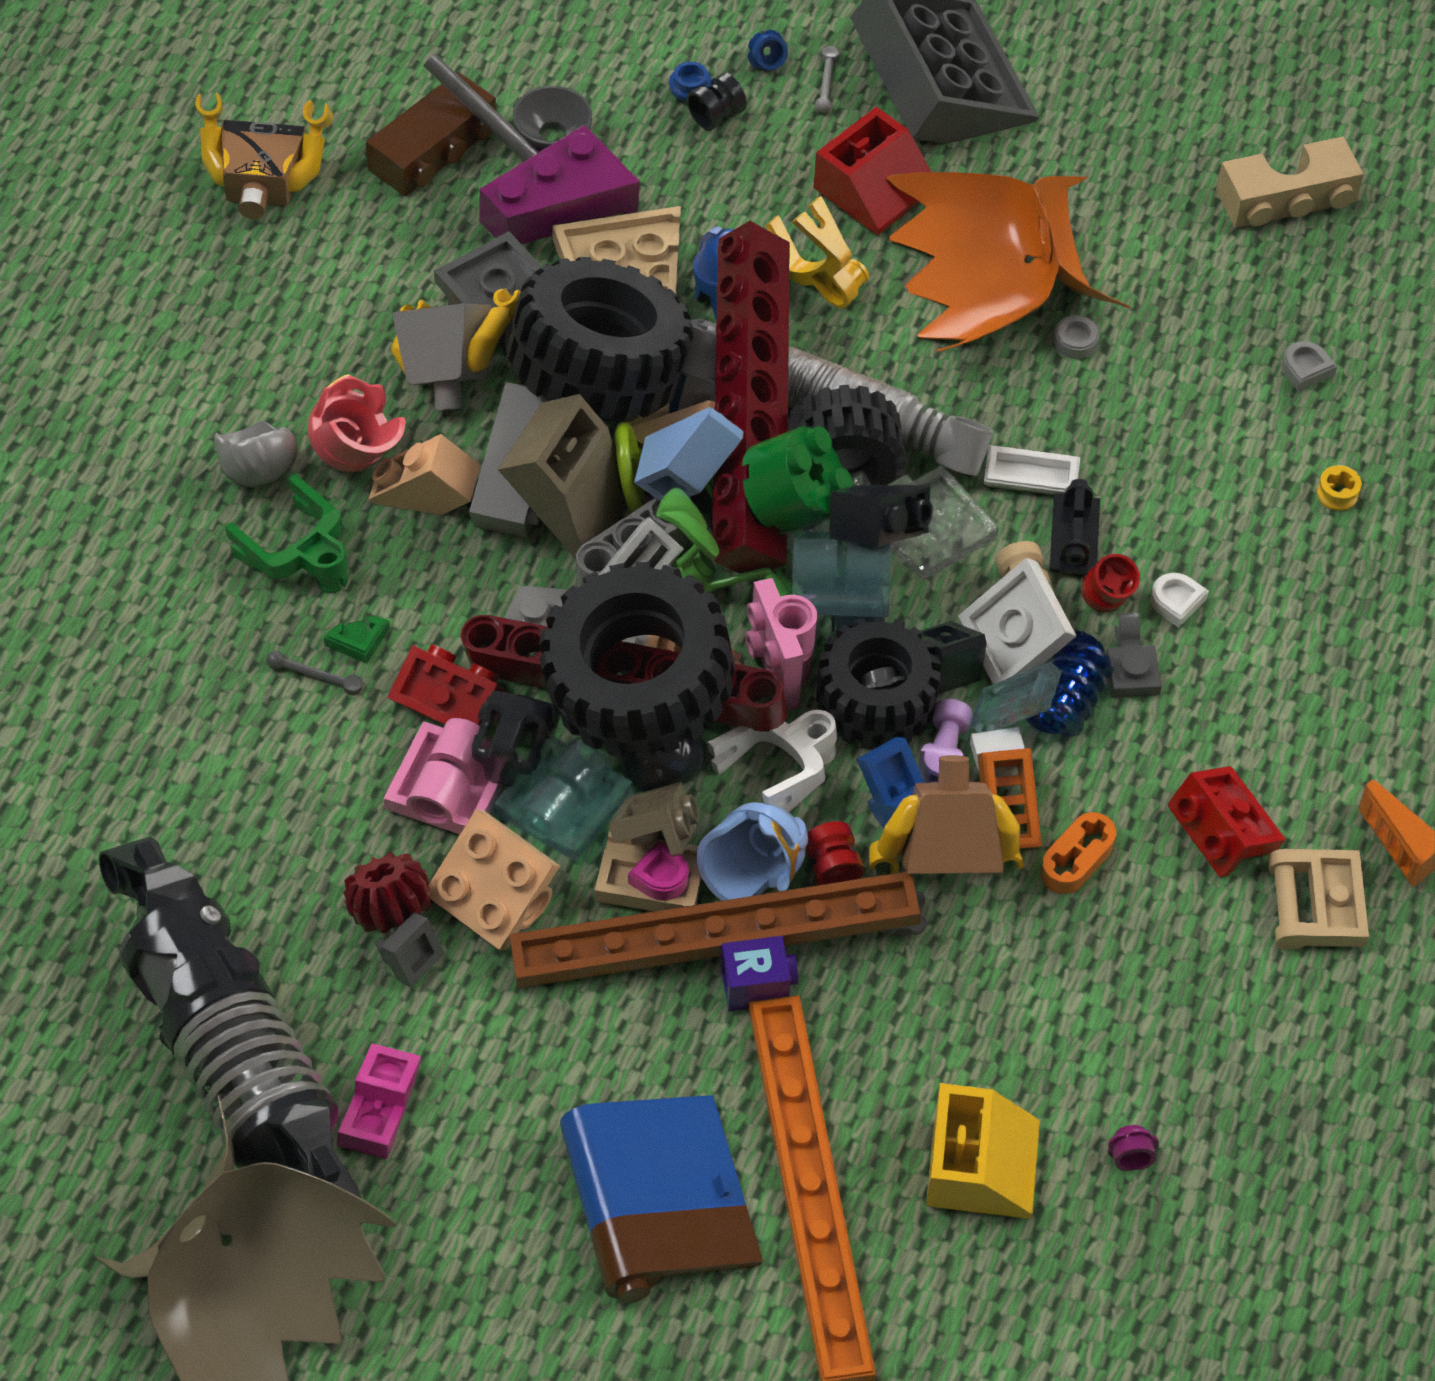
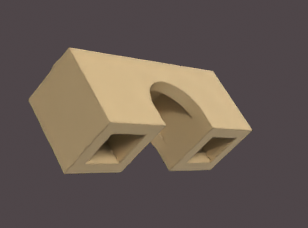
[1216,136,1364,228]

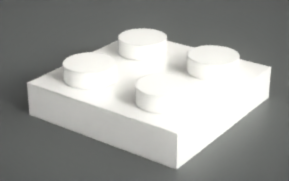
[958,558,1076,693]

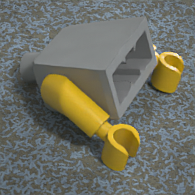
[391,289,521,411]

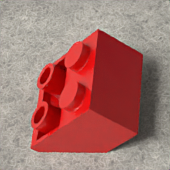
[813,107,931,235]

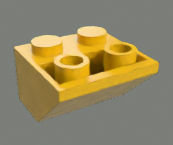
[926,1083,1040,1219]

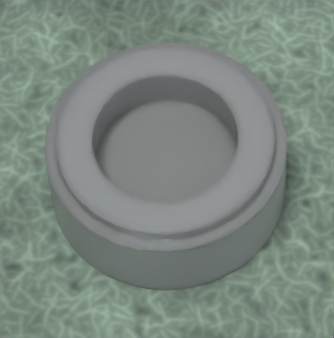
[1053,315,1100,359]

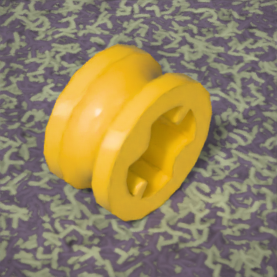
[1317,465,1362,511]

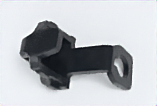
[471,691,557,787]

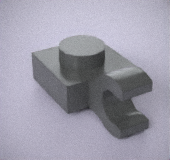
[1105,612,1162,698]

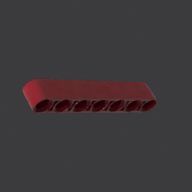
[460,615,788,732]

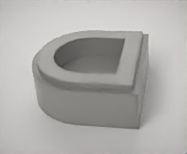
[1281,341,1337,391]

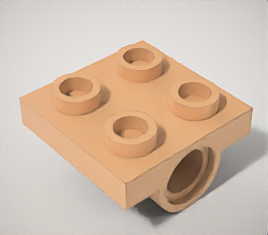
[428,809,560,950]

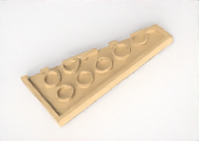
[552,206,681,426]

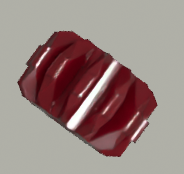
[343,852,431,934]

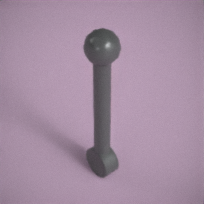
[266,651,362,695]

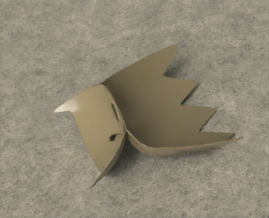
[95,1096,397,1381]

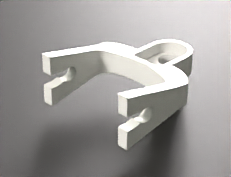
[707,710,837,812]

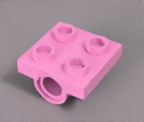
[745,578,817,711]
[384,718,503,834]

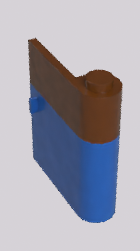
[560,1095,763,1303]

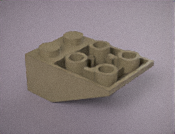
[498,394,627,559]

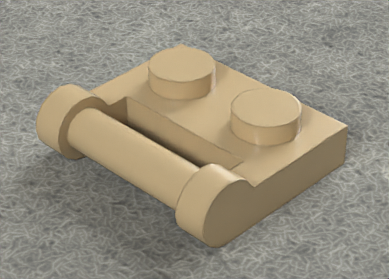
[1268,849,1369,949]

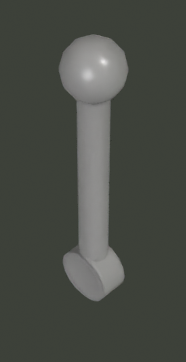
[815,46,839,114]

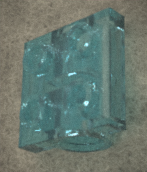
[792,531,891,617]
[494,736,632,862]

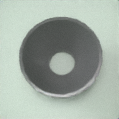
[513,86,592,152]

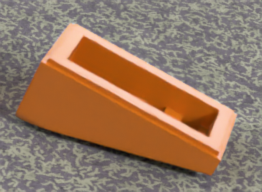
[977,748,1042,849]
[1358,779,1435,887]

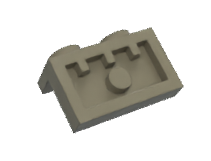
[608,782,700,857]

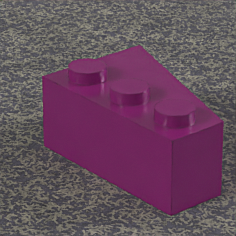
[479,125,640,244]

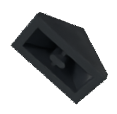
[920,621,987,694]

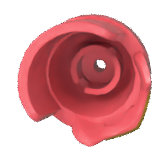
[307,374,406,472]

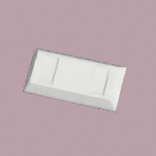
[984,445,1080,495]

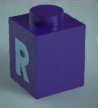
[720,936,798,1012]

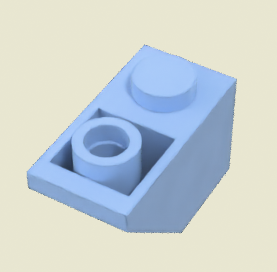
[634,407,744,501]

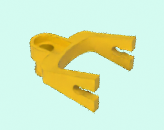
[765,196,869,309]

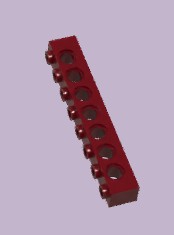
[712,221,790,580]

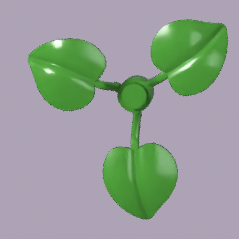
[656,477,816,636]

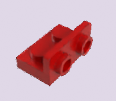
[387,644,508,726]
[1168,766,1286,877]

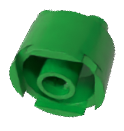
[742,426,853,535]

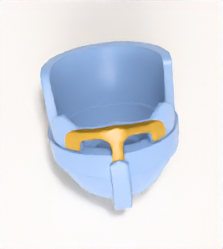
[697,802,808,901]

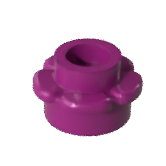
[1108,1125,1159,1171]

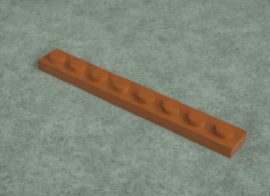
[510,872,921,988]

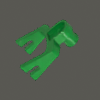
[225,473,348,593]

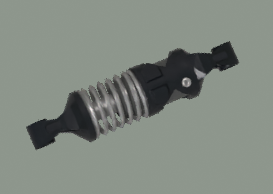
[99,836,363,1225]

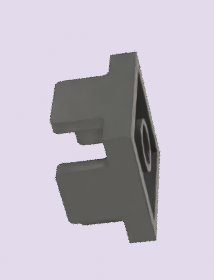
[434,231,541,351]

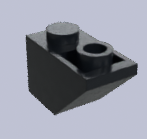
[829,485,933,546]

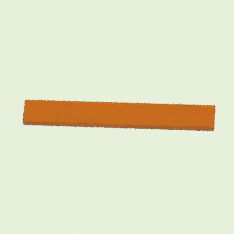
[748,995,876,1381]

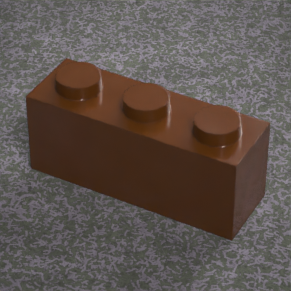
[366,71,496,197]

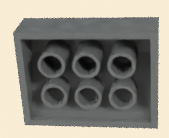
[850,0,1039,144]

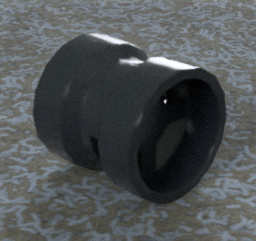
[686,73,747,131]

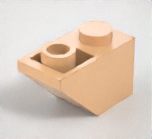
[368,434,481,515]

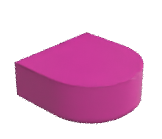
[628,840,689,901]

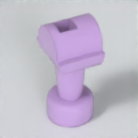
[919,699,973,783]

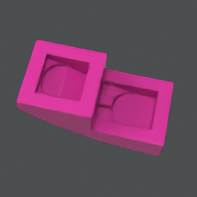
[337,1043,421,1159]

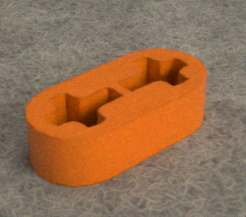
[1040,812,1117,894]

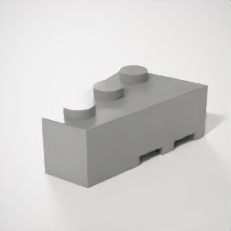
[469,382,547,539]

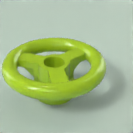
[615,422,646,513]

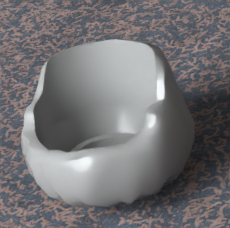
[214,420,297,488]

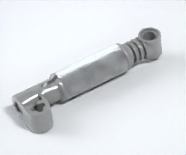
[683,319,994,476]

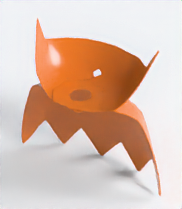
[886,172,1131,352]

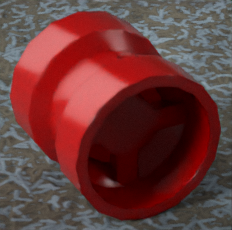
[1081,554,1140,612]
[805,821,865,885]

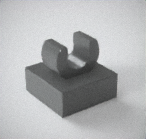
[375,913,445,987]

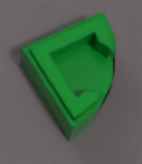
[324,616,390,664]

